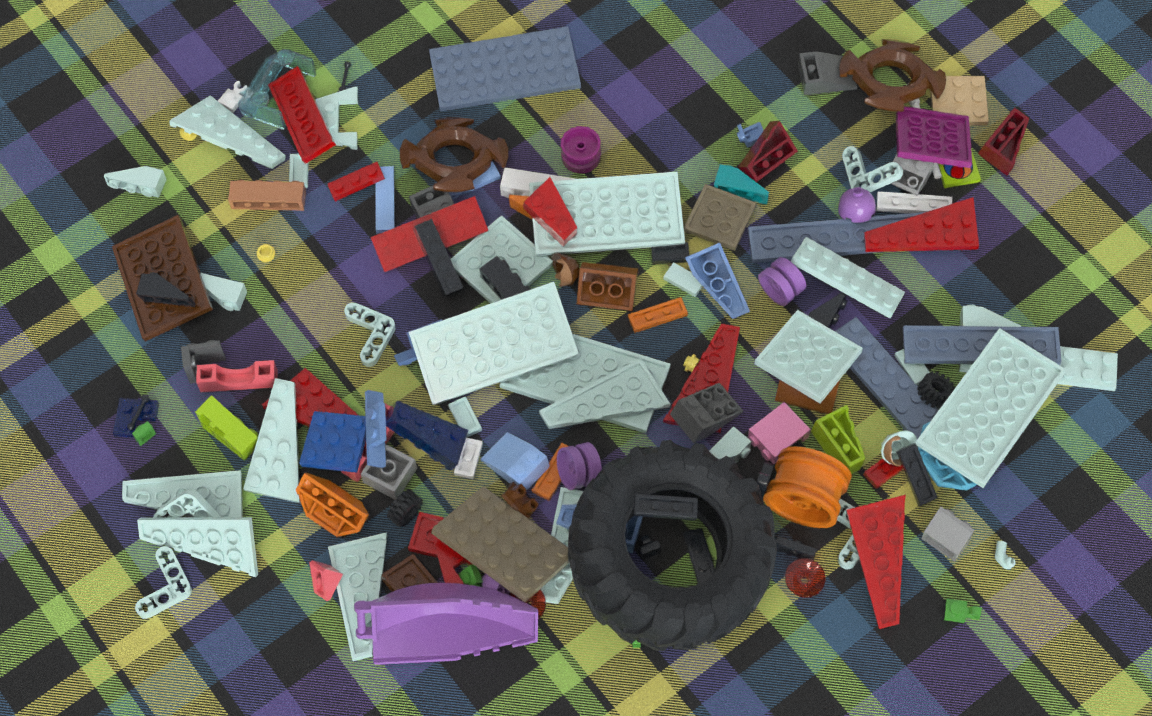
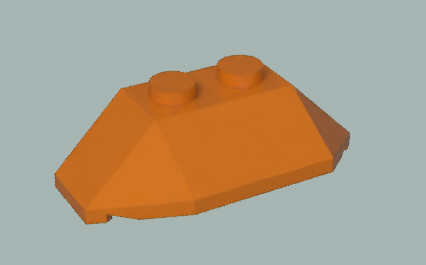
[296,473,369,537]

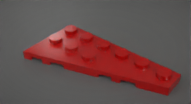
[864,197,979,252]
[663,324,740,433]
[262,368,367,450]
[846,494,906,629]

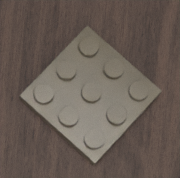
[684,184,756,251]

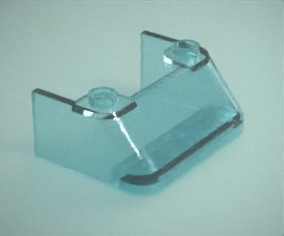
[238,49,316,130]

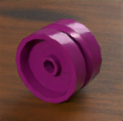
[561,126,601,174]

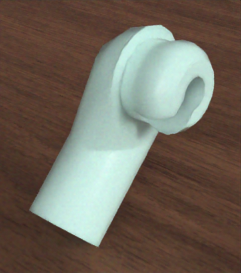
[995,541,1015,569]

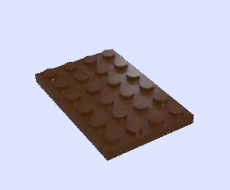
[112,215,213,342]

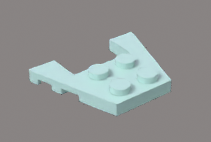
[315,87,358,150]

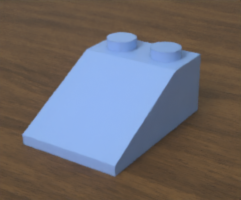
[481,432,550,491]

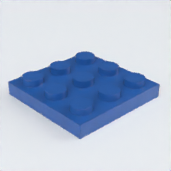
[299,411,366,473]

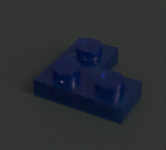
[113,398,159,438]

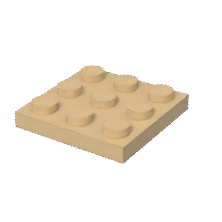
[930,76,989,125]

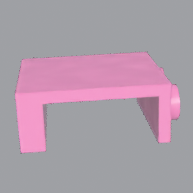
[748,402,810,464]

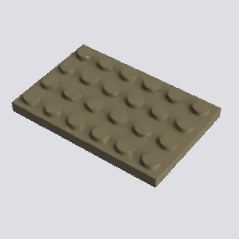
[431,486,569,602]

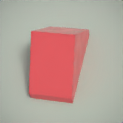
[309,560,343,601]

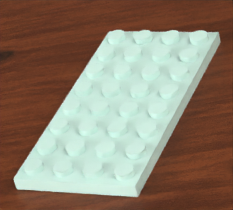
[529,172,685,256]
[409,282,579,405]
[915,328,1066,488]
[500,334,671,433]

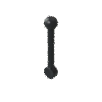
[339,61,351,91]
[127,394,150,430]

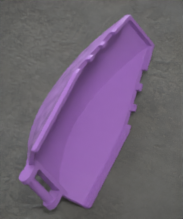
[354,583,538,665]

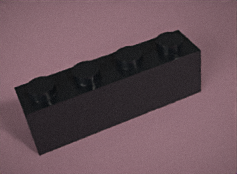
[413,219,463,297]
[479,256,531,300]

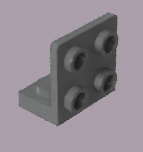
[181,340,226,384]

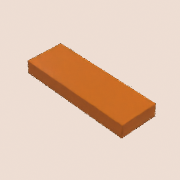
[628,297,688,333]
[532,443,569,501]

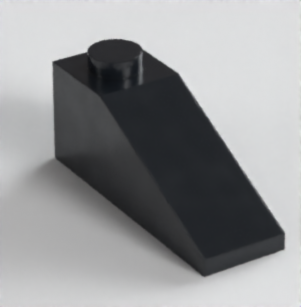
[136,272,196,307]

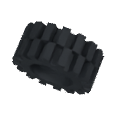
[917,372,955,409]
[386,489,423,527]

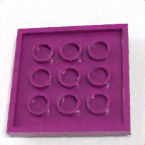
[896,106,972,168]

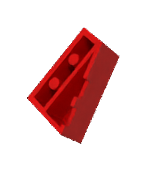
[523,177,577,247]

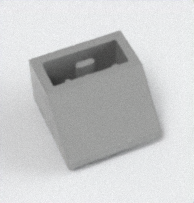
[886,154,934,195]
[922,507,975,562]

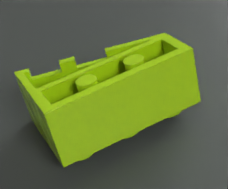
[195,395,259,461]
[811,405,866,474]

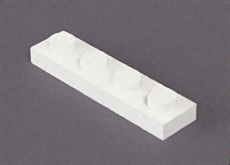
[876,191,952,213]

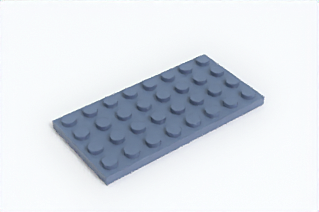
[429,26,581,112]

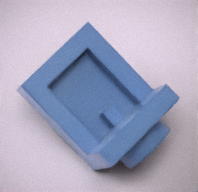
[737,122,764,148]

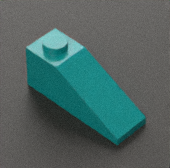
[714,164,769,205]

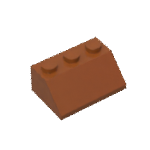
[576,262,638,311]
[775,380,840,414]

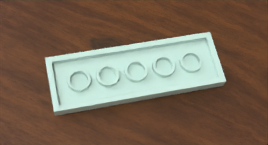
[791,237,905,318]

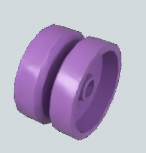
[758,257,806,306]
[557,442,602,490]

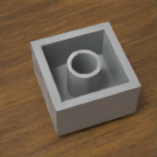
[361,444,417,500]

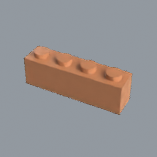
[228,180,306,211]

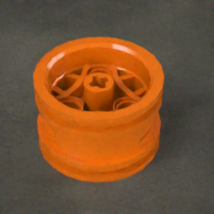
[763,446,852,528]

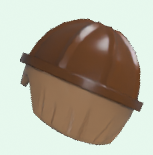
[551,252,580,287]

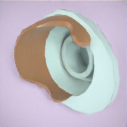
[881,430,917,466]

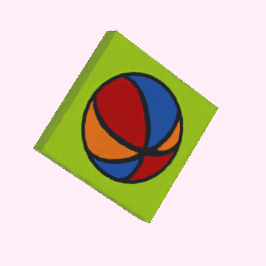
[938,149,981,188]

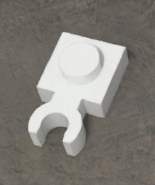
[218,81,248,113]

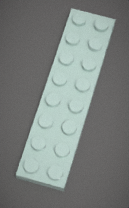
[959,346,1118,391]

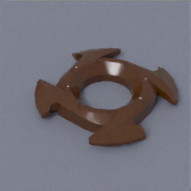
[839,39,946,112]
[400,117,508,192]

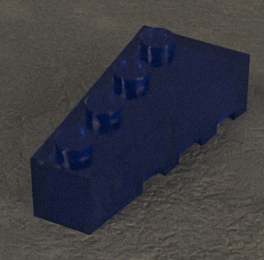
[386,401,468,471]

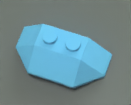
[918,421,977,491]

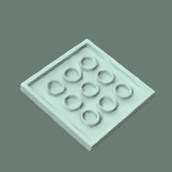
[450,215,553,304]
[755,310,863,403]

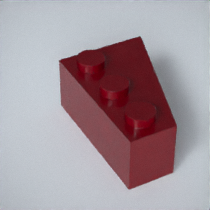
[978,107,1029,176]
[738,120,798,182]

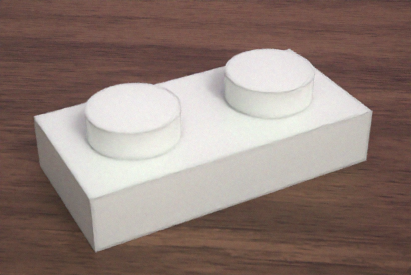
[454,437,483,479]

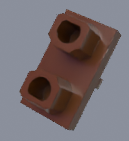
[501,482,539,519]

